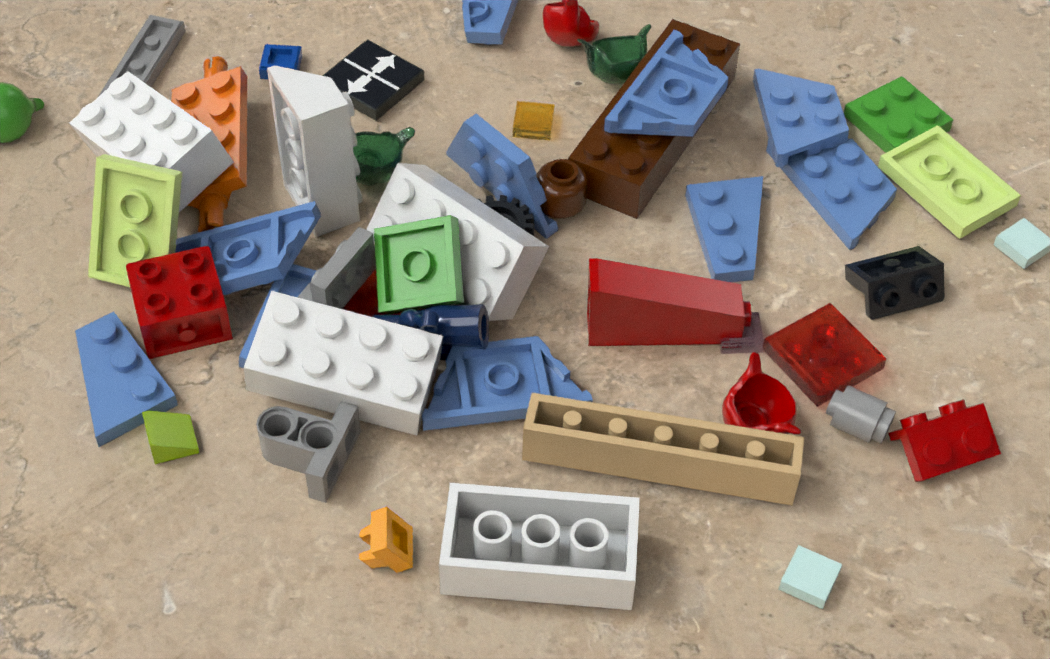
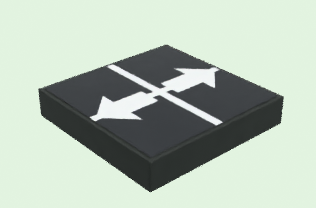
[322,39,425,121]

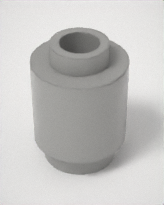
[826,385,896,444]

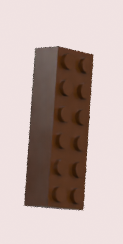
[568,19,740,219]

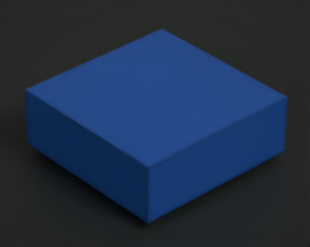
[259,44,303,79]

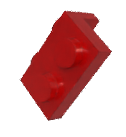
[888,399,1001,482]

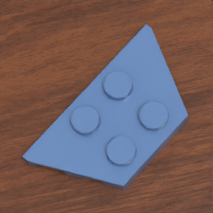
[604,30,729,137]
[753,69,849,167]
[446,113,558,239]
[766,139,897,250]
[175,201,321,295]
[422,336,593,431]

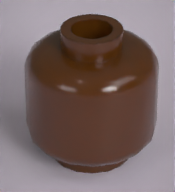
[536,159,588,219]

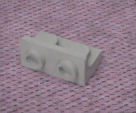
[298,227,376,309]

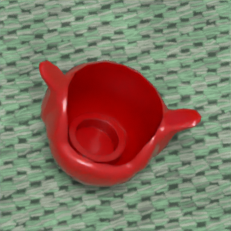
[543,0,600,47]
[722,352,801,435]

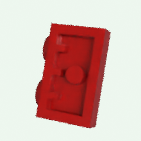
[126,246,233,359]

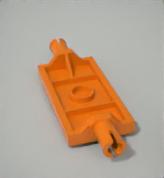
[171,56,248,233]

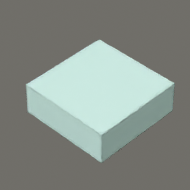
[994,218,1050,269]
[778,545,843,609]

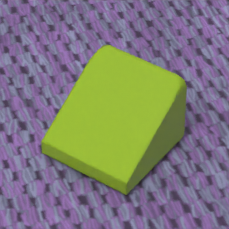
[142,411,200,464]

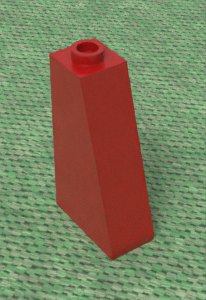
[587,258,751,346]

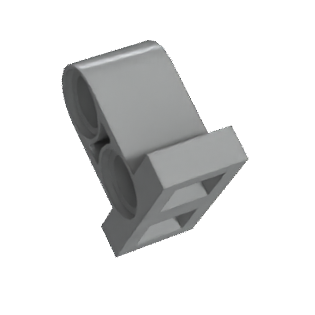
[256,401,361,503]

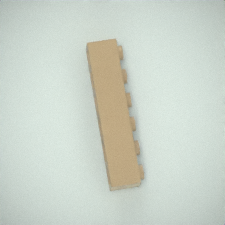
[522,392,804,505]

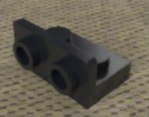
[845,246,945,320]

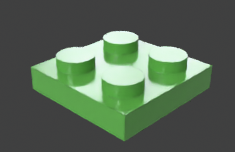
[844,76,954,153]
[374,215,464,315]

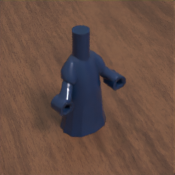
[373,304,490,361]

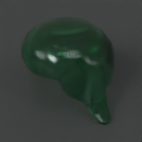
[577,24,651,85]
[353,127,415,186]

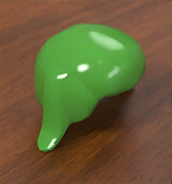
[0,82,44,143]

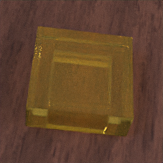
[513,101,555,141]

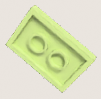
[878,125,1021,239]
[88,154,182,287]

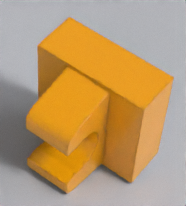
[359,506,413,573]

